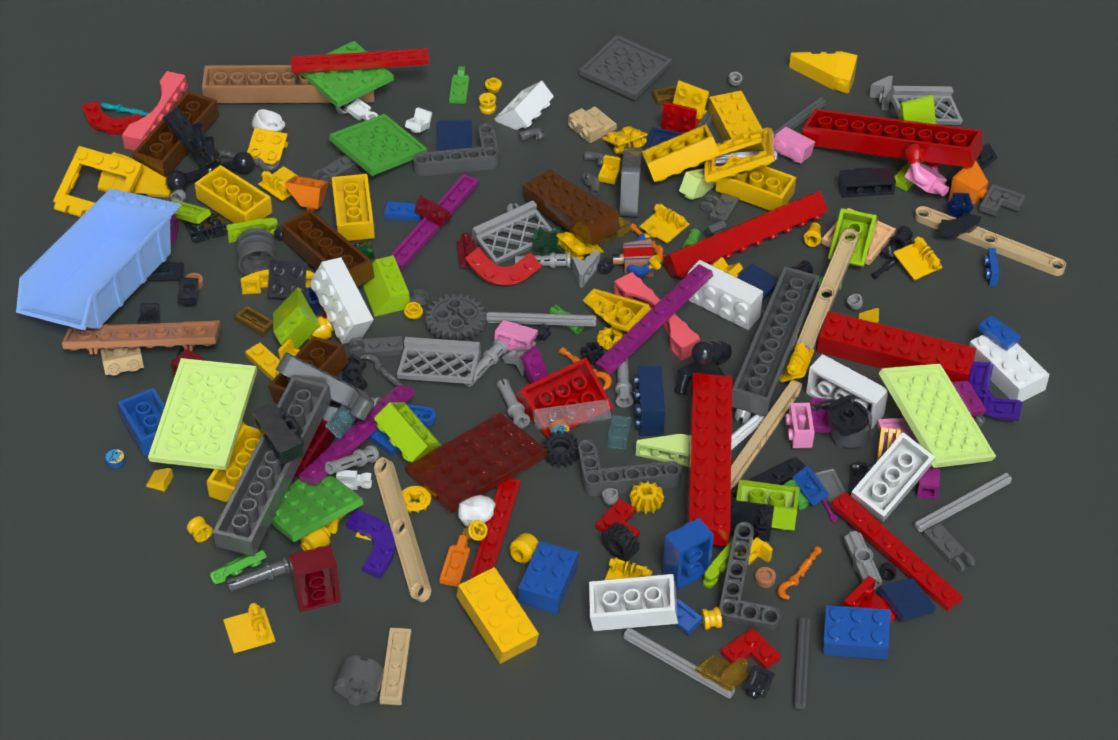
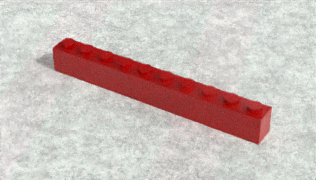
[662,191,828,278]

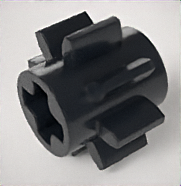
[581,342,604,365]

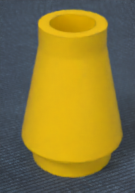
[804,223,822,247]
[463,520,487,541]

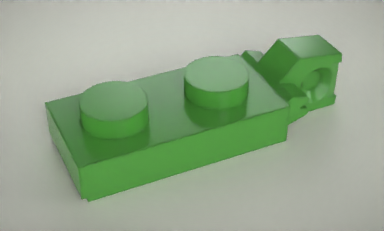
[449,66,469,104]
[208,549,267,584]

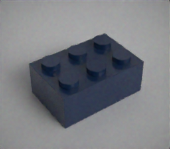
[633,366,665,436]

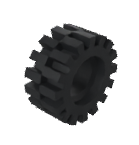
[543,431,578,468]
[601,522,640,562]

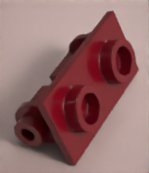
[414,195,452,227]
[456,233,476,268]

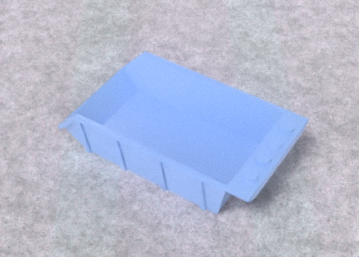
[16,188,182,330]

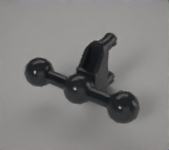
[165,123,255,192]
[674,339,732,394]

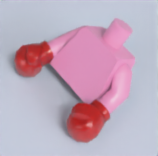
[904,144,949,196]

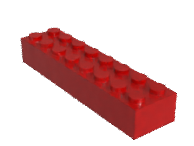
[817,311,977,384]

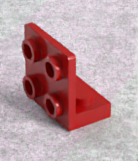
[661,102,700,133]
[843,576,897,623]

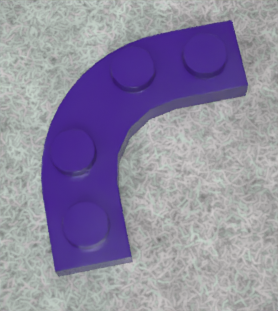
[969,362,1022,421]
[346,509,395,579]

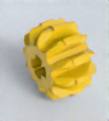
[629,481,664,515]

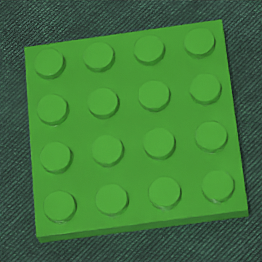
[300,41,394,108]
[329,114,427,176]
[271,474,363,542]

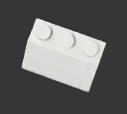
[494,81,554,130]

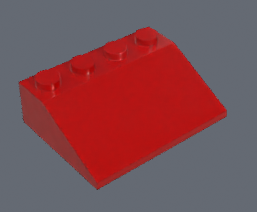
[515,358,614,438]

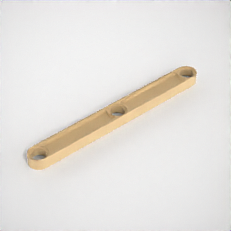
[915,206,1066,276]
[794,229,858,350]
[731,380,802,490]
[374,457,431,602]

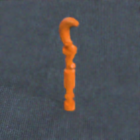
[629,223,665,264]
[559,347,612,390]
[777,546,822,599]

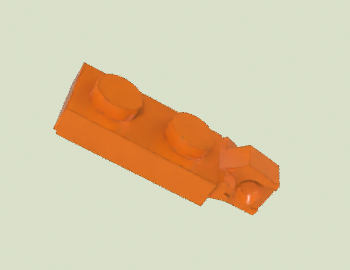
[440,535,470,587]

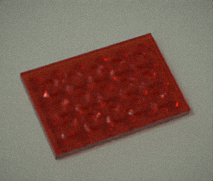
[405,412,548,513]

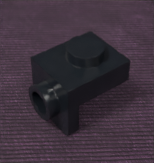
[177,277,199,306]
[137,303,160,324]
[743,665,775,699]

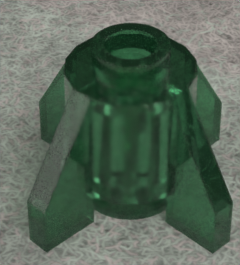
[532,226,566,256]

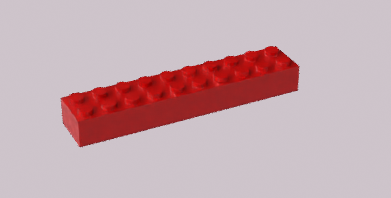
[803,109,983,168]
[687,373,732,546]

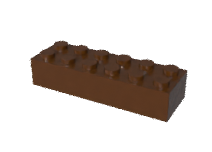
[132,91,219,177]
[522,169,620,245]
[280,209,375,287]

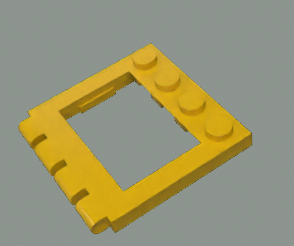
[704,127,775,183]
[53,146,144,218]

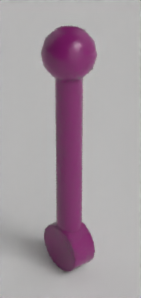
[822,498,838,523]

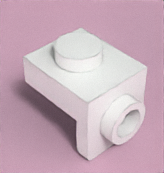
[405,107,432,133]

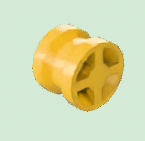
[479,93,496,114]
[187,516,213,542]
[701,607,722,630]

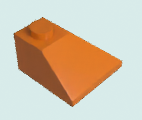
[948,161,988,205]
[285,176,329,211]

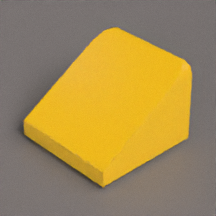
[859,308,879,323]
[146,468,173,492]

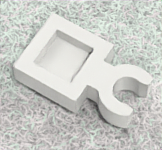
[346,98,378,121]
[336,470,372,490]

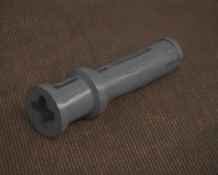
[226,556,291,593]

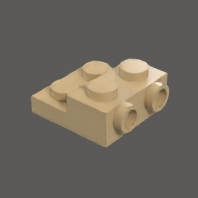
[568,106,617,143]
[100,347,144,376]

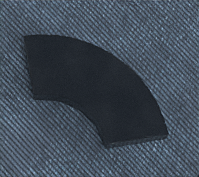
[937,212,981,237]
[342,354,368,391]

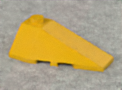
[789,51,858,94]
[98,152,173,198]
[583,289,651,332]

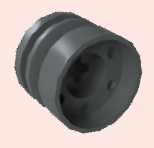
[236,228,277,275]

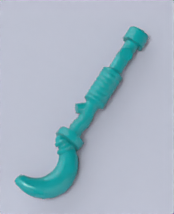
[100,102,149,117]

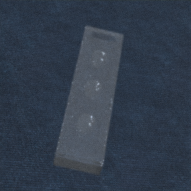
[533,400,612,430]

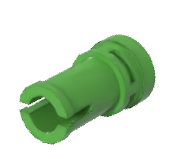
[682,229,701,248]
[784,480,809,510]

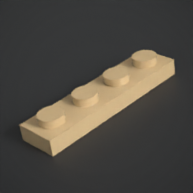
[380,628,412,705]

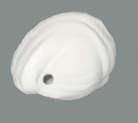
[251,109,285,132]
[458,495,496,527]

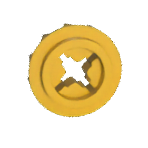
[597,326,626,350]
[402,486,431,513]

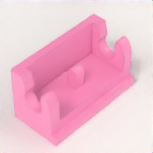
[494,320,538,351]

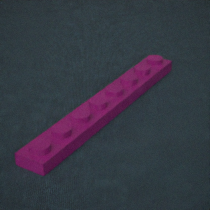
[390,174,479,271]
[595,264,714,375]
[299,385,415,486]

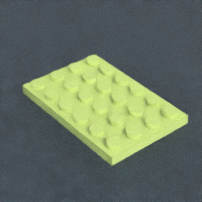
[148,358,258,470]
[879,364,996,468]

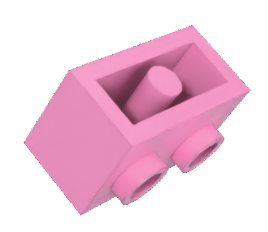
[774,127,815,164]
[785,403,815,448]

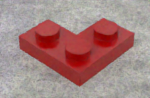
[595,499,640,538]
[720,628,781,670]

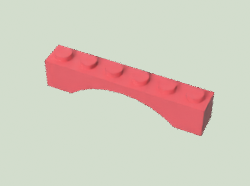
[122,71,188,150]
[614,272,700,361]

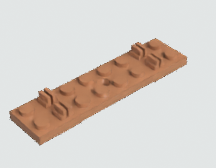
[62,320,221,354]

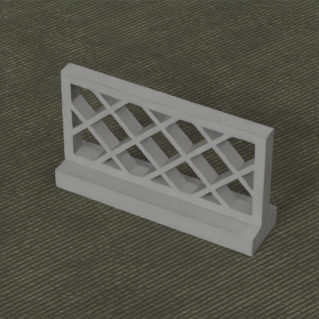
[886,86,963,125]
[471,201,556,265]
[397,337,482,384]

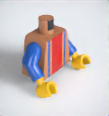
[612,223,661,278]

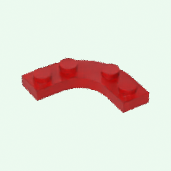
[82,101,142,135]
[464,247,542,287]

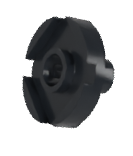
[827,399,868,436]

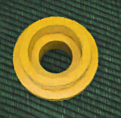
[485,78,502,93]
[404,302,423,319]

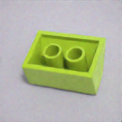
[361,255,410,317]
[374,402,442,462]
[736,480,799,530]

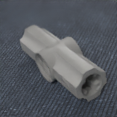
[844,531,882,589]

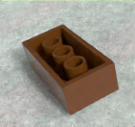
[268,336,349,403]

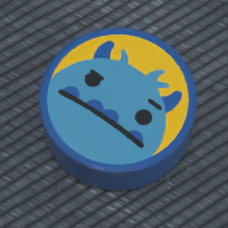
[105,449,126,468]

